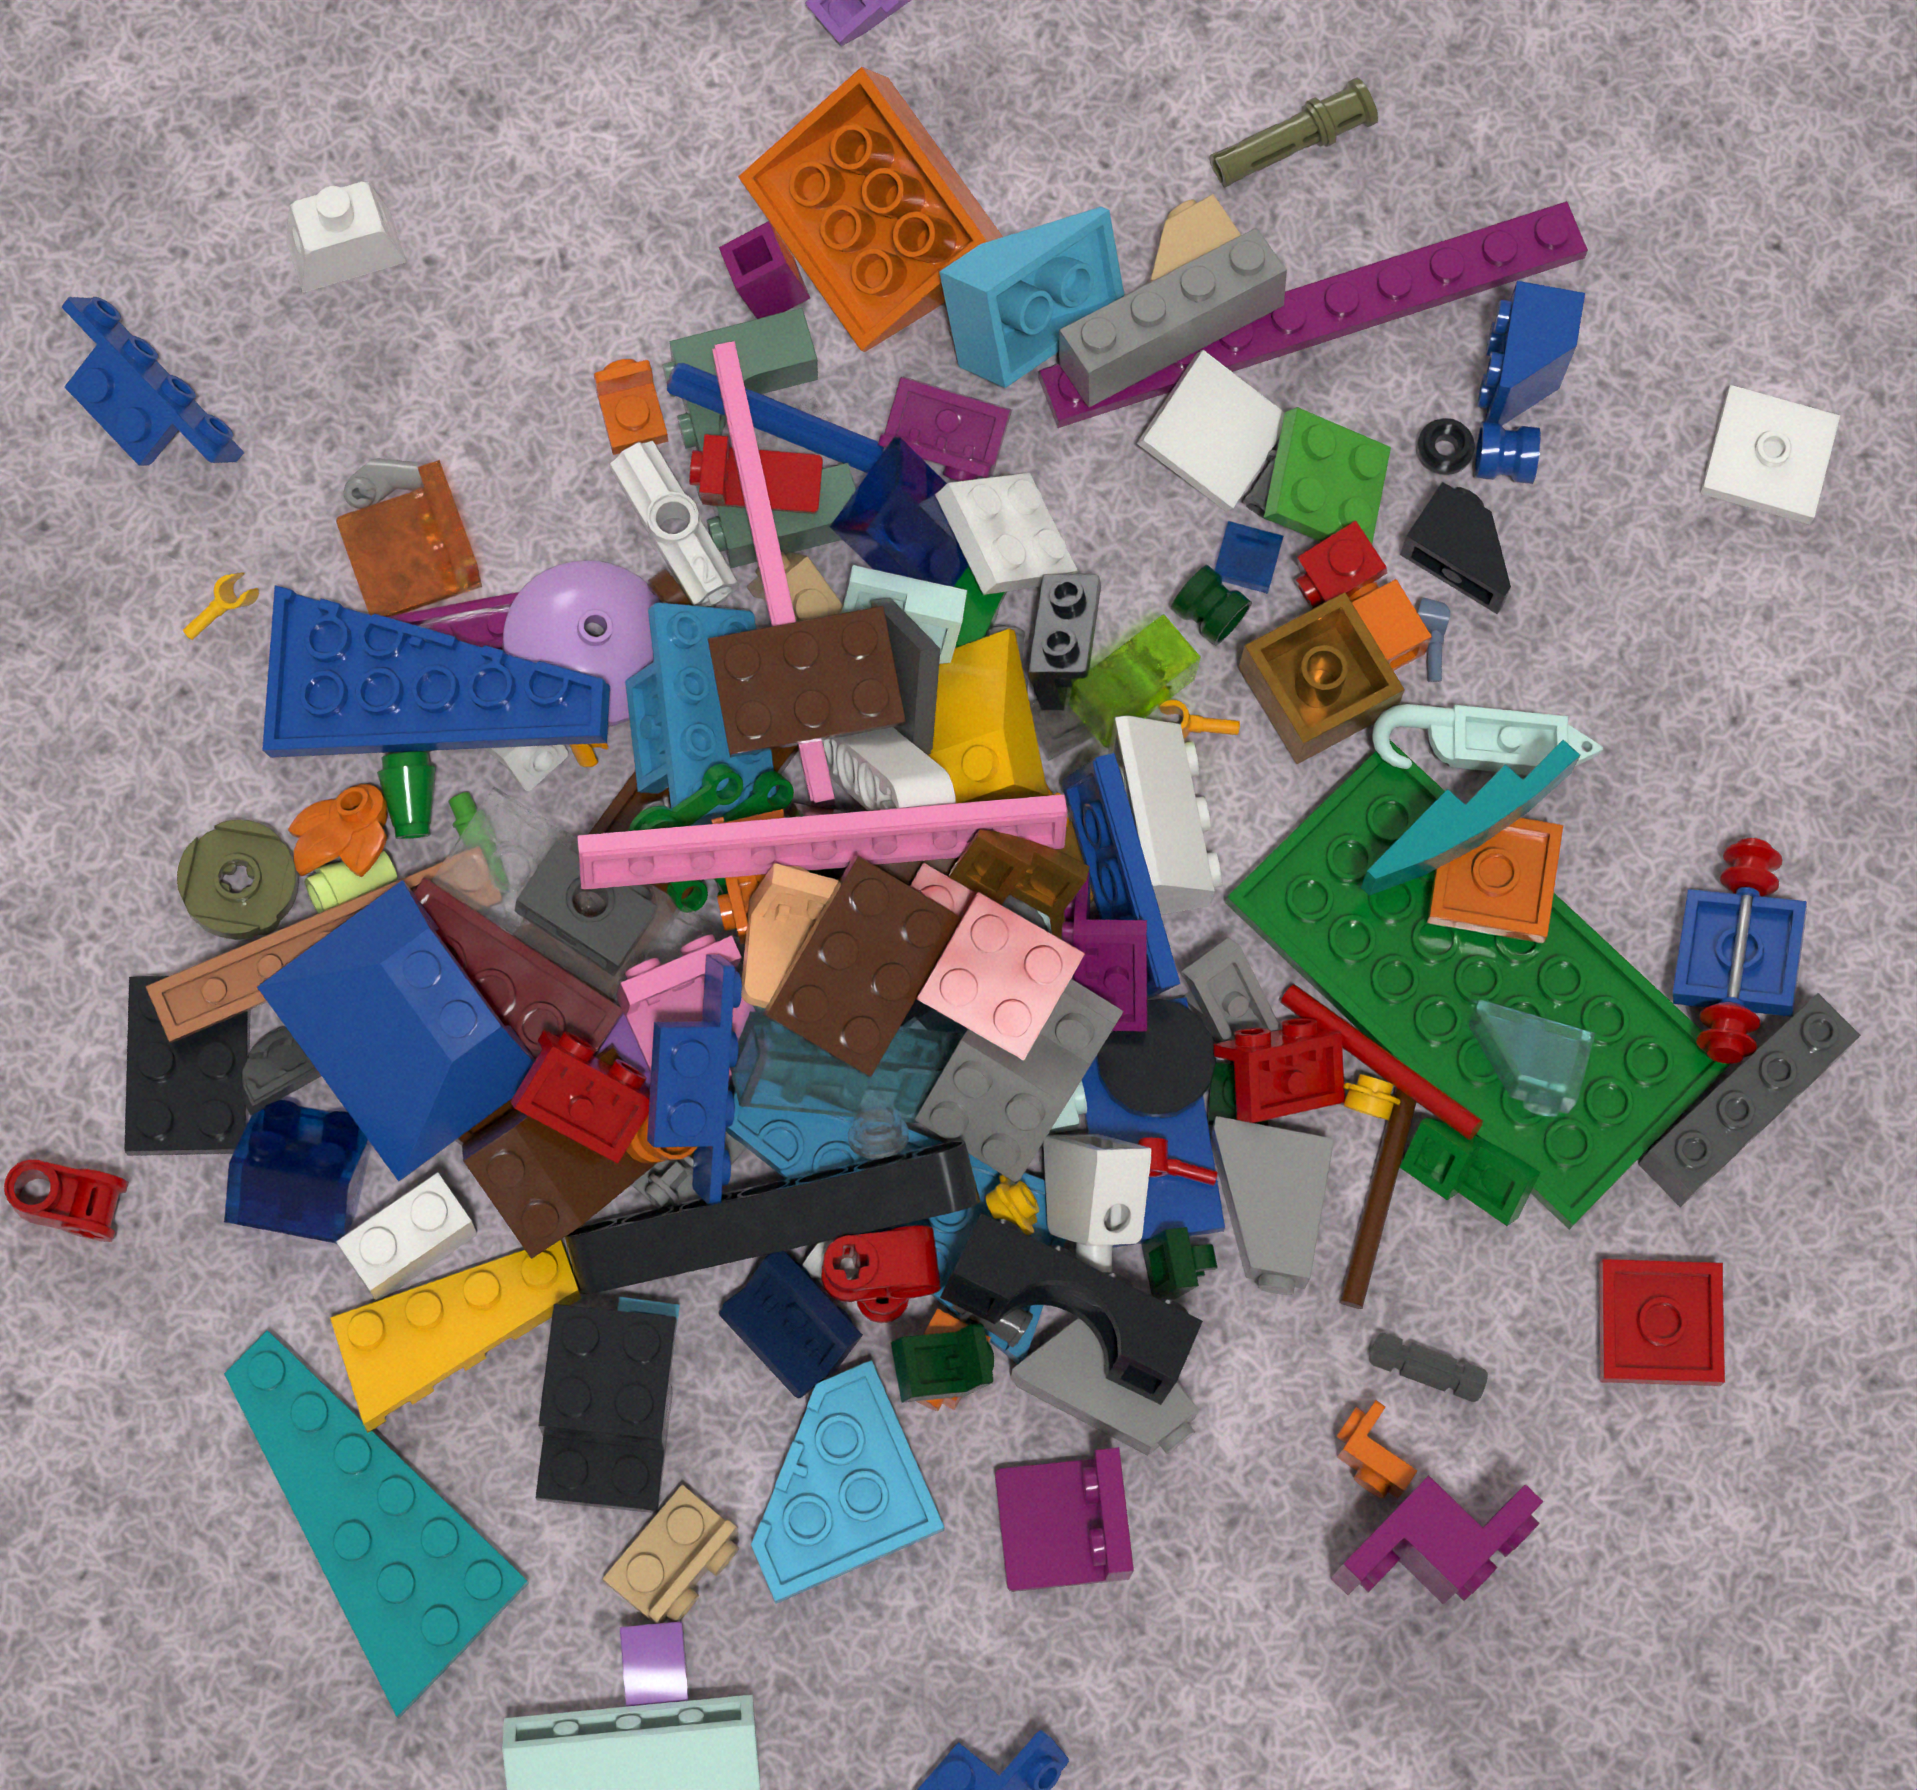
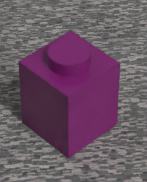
[719,221,811,319]

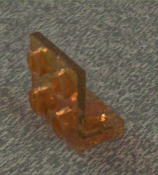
[336,460,482,617]

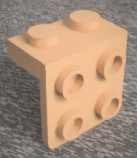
[741,863,839,1008]

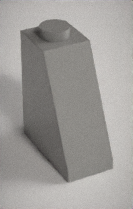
[1210,1116,1334,1295]
[1010,1318,1199,1456]

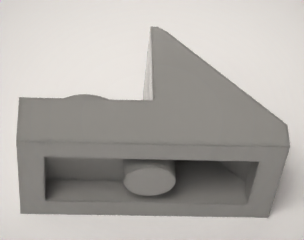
[1181,937,1282,1064]

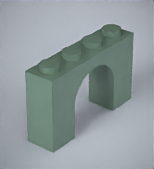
[662,308,863,569]

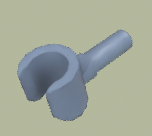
[1417,598,1450,682]

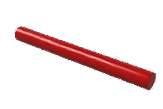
[1281,984,1483,1140]

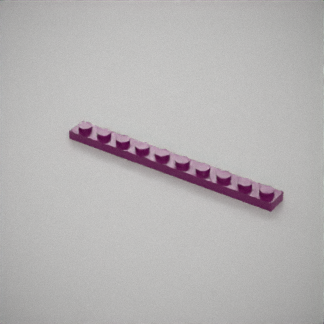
[1039,201,1588,428]

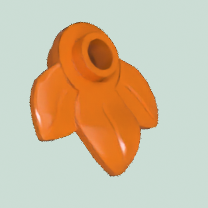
[288,784,387,877]

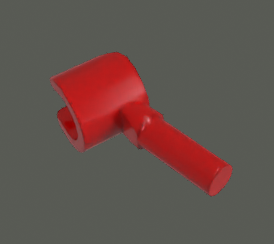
[1137,1138,1218,1186]

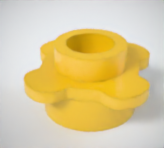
[985,1175,1039,1236]

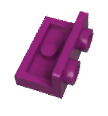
[878,376,1012,481]

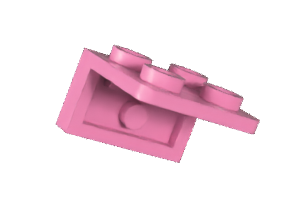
[616,934,772,1077]

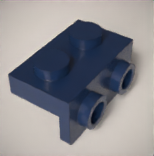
[718,1251,863,1398]

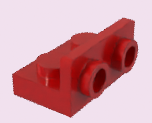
[1214,1018,1345,1123]
[511,1030,650,1164]

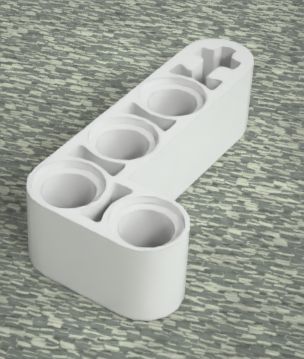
[822,727,956,811]

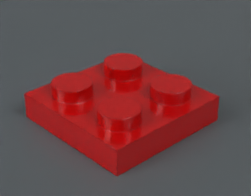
[1599,1259,1725,1386]

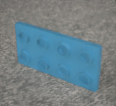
[625,603,777,826]

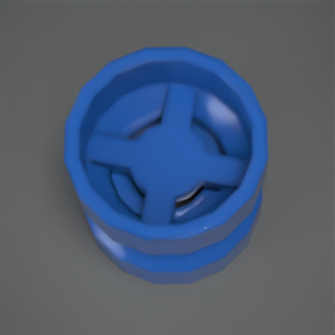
[1475,422,1541,484]

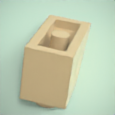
[1150,194,1241,282]

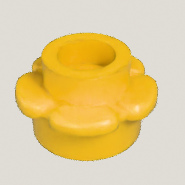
[1343,1074,1400,1121]

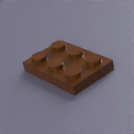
[708,606,906,758]
[762,856,962,1077]

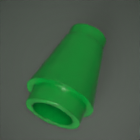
[377,752,436,839]

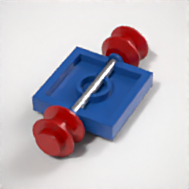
[1673,838,1807,1064]

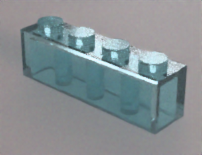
[730,1011,965,1123]

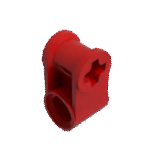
[4,1159,129,1242]
[821,1225,941,1302]

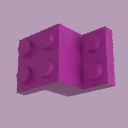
[1331,1475,1544,1604]

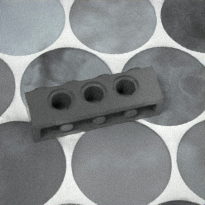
[1638,993,1861,1208]

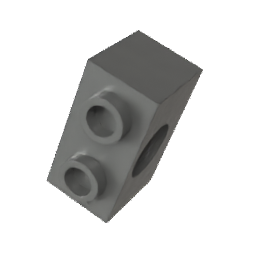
[514,841,658,977]

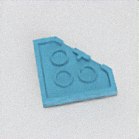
[751,1360,945,1604]

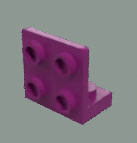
[1062,865,1148,1031]
[995,1447,1134,1592]

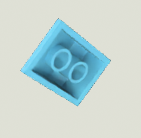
[939,206,1125,388]

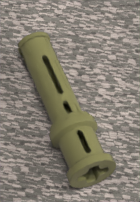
[1209,77,1378,188]

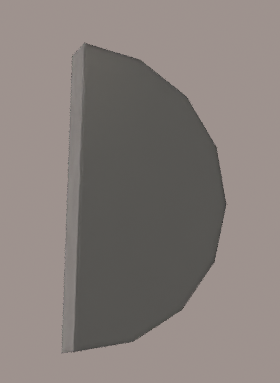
[241,1028,321,1116]

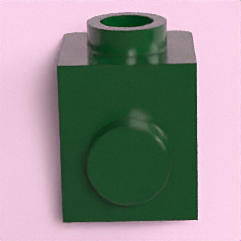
[891,1323,994,1403]

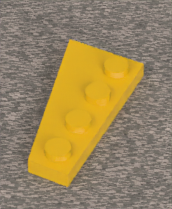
[330,1240,581,1433]

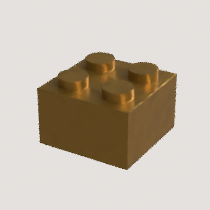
[1239,592,1405,764]

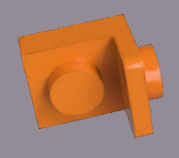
[594,359,668,455]

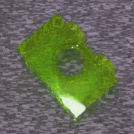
[1069,614,1201,748]

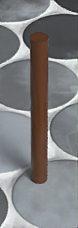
[1340,1087,1417,1309]

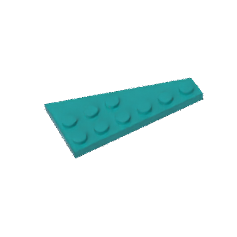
[224,1330,529,1719]

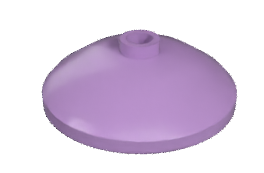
[502,560,662,727]

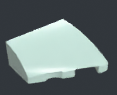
[841,565,967,664]

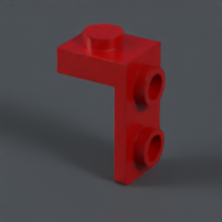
[690,434,823,514]

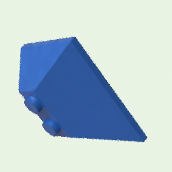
[257,880,536,1182]

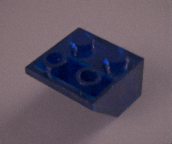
[224,1100,372,1244]

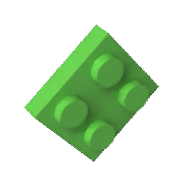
[1264,407,1391,544]

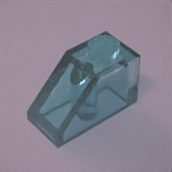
[1468,999,1595,1117]

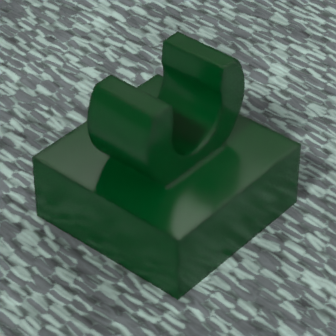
[1142,1227,1218,1300]

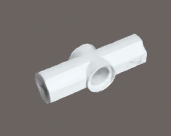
[610,440,739,608]

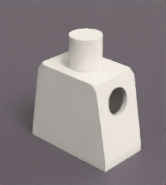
[286,181,406,293]
[1043,1134,1152,1272]

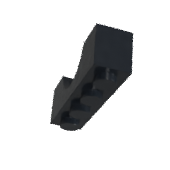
[940,1213,1203,1405]

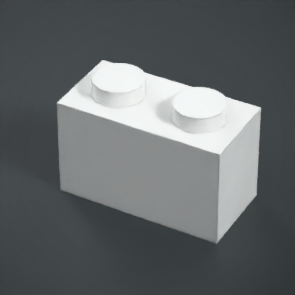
[336,1173,477,1301]

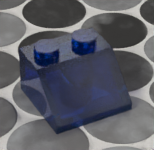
[830,437,969,587]

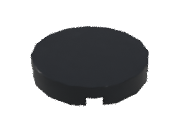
[1097,999,1216,1118]

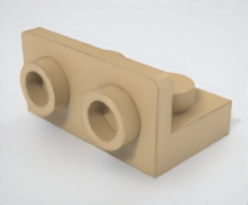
[602,1484,739,1624]

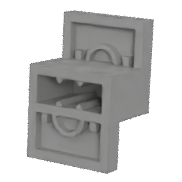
[915,979,1124,1183]

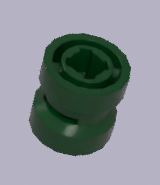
[1171,565,1252,646]

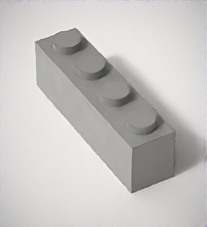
[1059,227,1287,407]

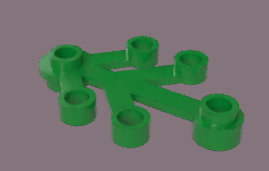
[628,764,835,913]

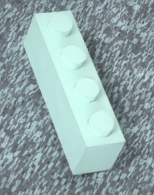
[502,1695,760,1790]

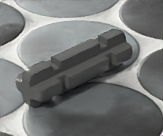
[1369,1333,1488,1402]

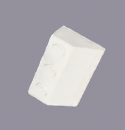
[1108,716,1222,915]

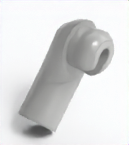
[343,458,428,510]

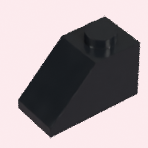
[1400,482,1511,614]

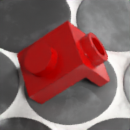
[1295,521,1388,609]

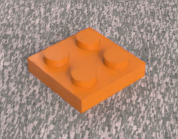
[1427,818,1563,943]

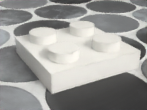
[935,473,1078,595]

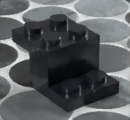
[535,1304,677,1513]

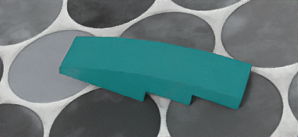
[1361,740,1581,896]

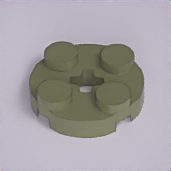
[177,820,299,940]

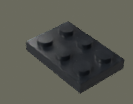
[124,976,251,1156]

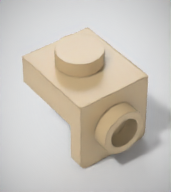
[747,552,843,622]

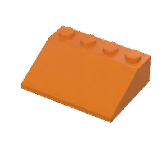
[738,67,1003,352]

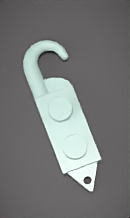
[1372,704,1603,775]

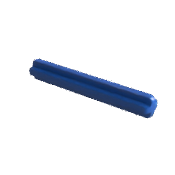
[667,363,884,473]

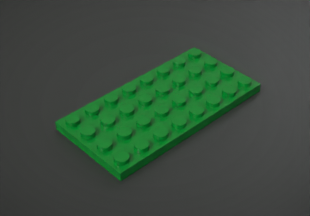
[1225,740,1730,1230]

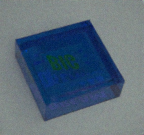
[1215,521,1284,594]

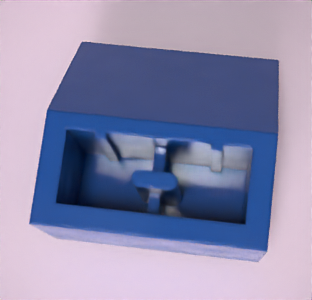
[1477,281,1585,426]

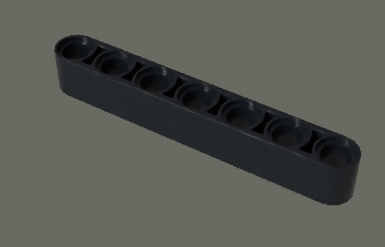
[565,1141,980,1294]

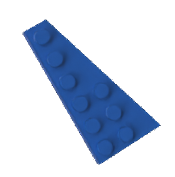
[262,585,610,758]

